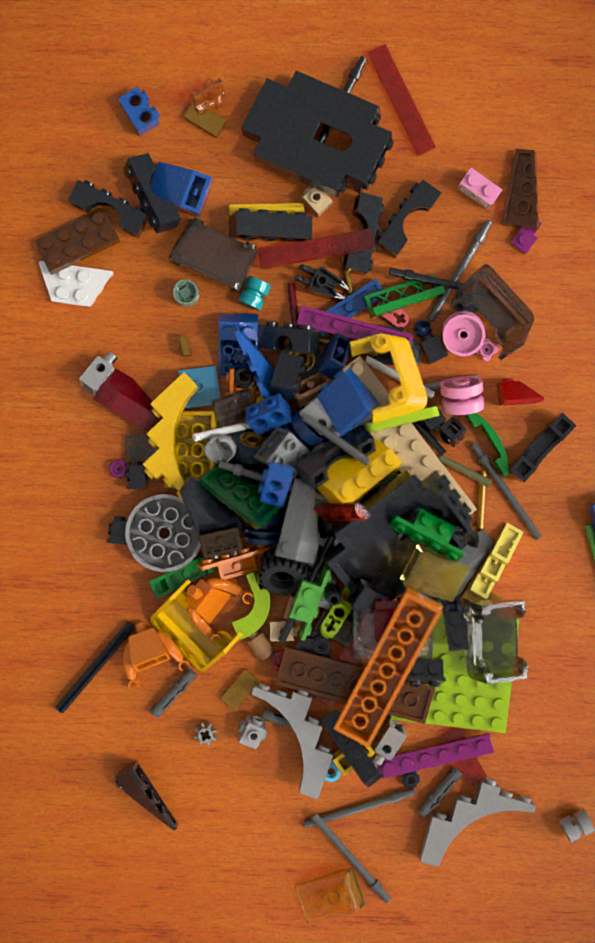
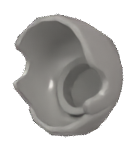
[204,434,236,464]

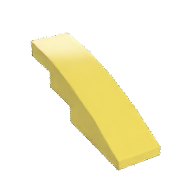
[468,523,523,601]

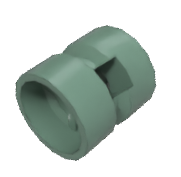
[173,279,200,308]

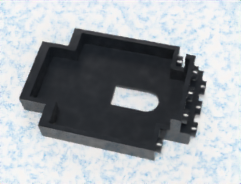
[241,71,394,198]
[323,470,473,601]

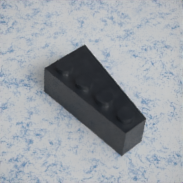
[229,208,312,242]

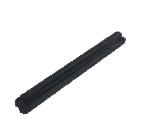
[55,621,135,713]

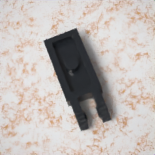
[443,596,469,652]

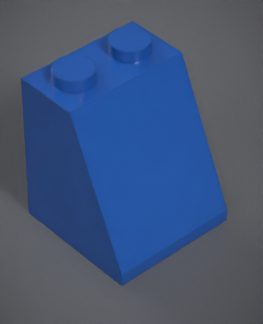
[317,368,380,436]

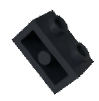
[270,353,307,400]

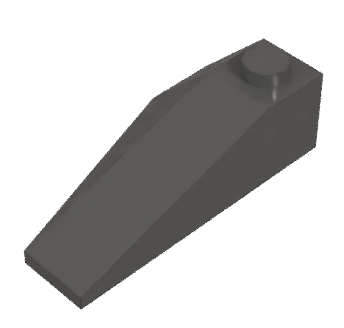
[275,478,318,564]
[425,529,494,602]

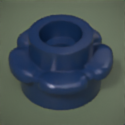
[413,320,432,337]

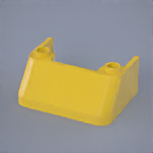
[350,334,427,424]
[150,580,243,672]

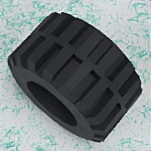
[258,546,308,596]

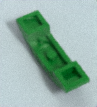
[465,413,509,477]
[149,555,217,599]

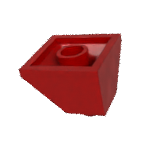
[497,378,544,406]

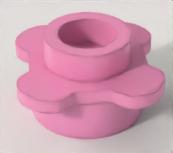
[476,338,498,361]

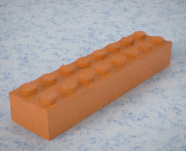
[334,587,443,748]

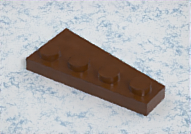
[500,149,539,230]

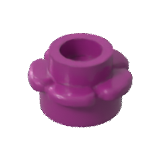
[109,459,128,478]

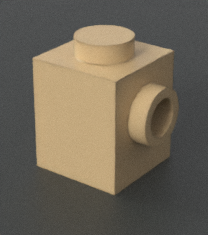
[303,186,333,217]
[270,619,297,641]

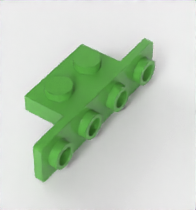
[288,564,332,641]

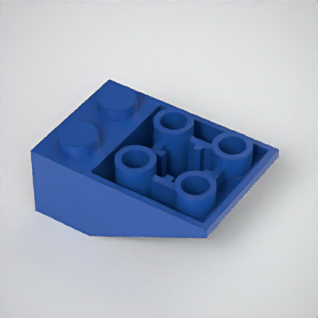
[150,162,213,218]
[219,314,258,376]

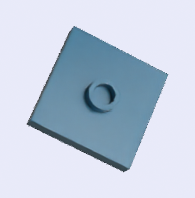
[178,366,221,409]

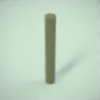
[439,455,492,487]

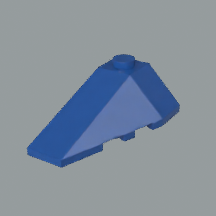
[231,324,275,400]

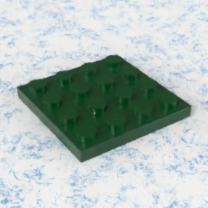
[198,457,300,530]

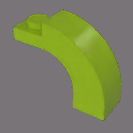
[232,572,271,640]

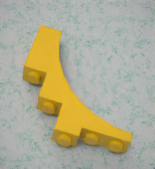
[143,372,199,499]

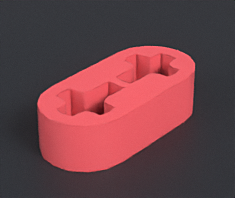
[376,299,409,327]

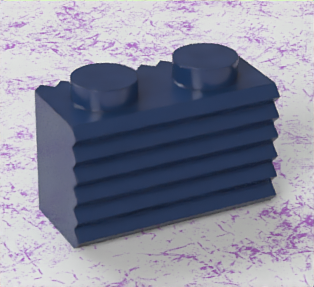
[318,333,352,380]

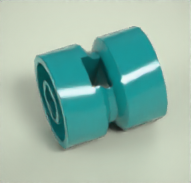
[238,276,271,311]

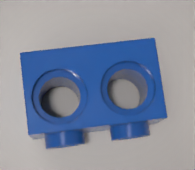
[118,86,160,136]
[246,394,292,435]
[258,462,293,507]

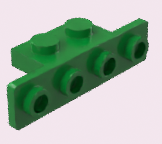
[389,509,465,561]

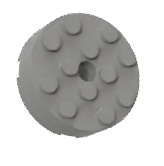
[125,494,201,572]

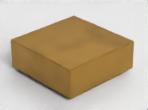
[179,335,192,357]

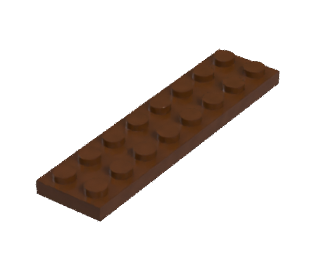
[275,646,435,724]

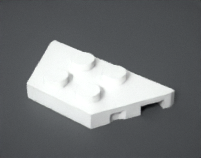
[39,261,113,307]

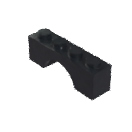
[124,153,181,234]
[377,179,441,258]
[68,180,148,238]
[341,192,384,275]
[509,413,577,483]
[296,425,376,490]
[321,709,384,787]

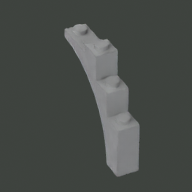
[252,683,333,799]
[419,777,536,867]

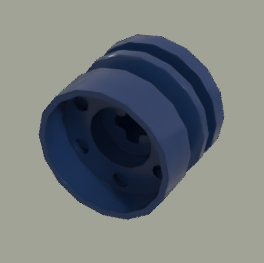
[280,406,327,452]
[244,508,286,546]

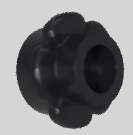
[401,771,420,788]

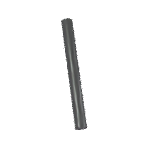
[302,414,371,466]

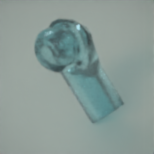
[411,339,422,365]

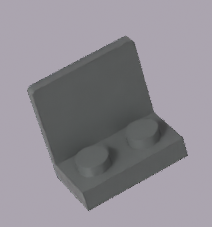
[254,426,312,484]

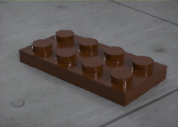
[35,208,120,275]

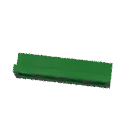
[363,274,445,319]

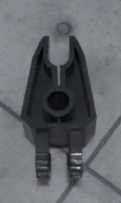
[295,264,349,300]

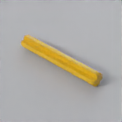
[229,203,304,216]

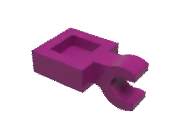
[510,221,542,254]

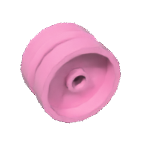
[442,310,485,356]
[440,376,484,415]

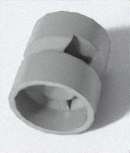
[559,808,595,843]

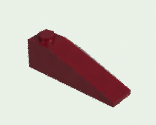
[93,369,163,432]

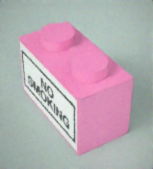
[457,168,502,210]

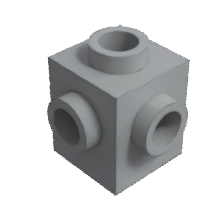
[238,715,267,749]

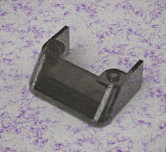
[449,264,534,360]

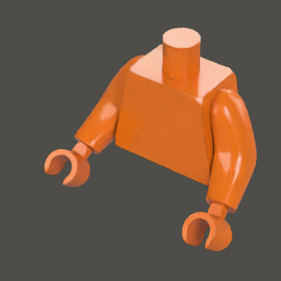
[185,578,253,646]
[123,622,190,689]

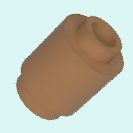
[247,631,274,661]

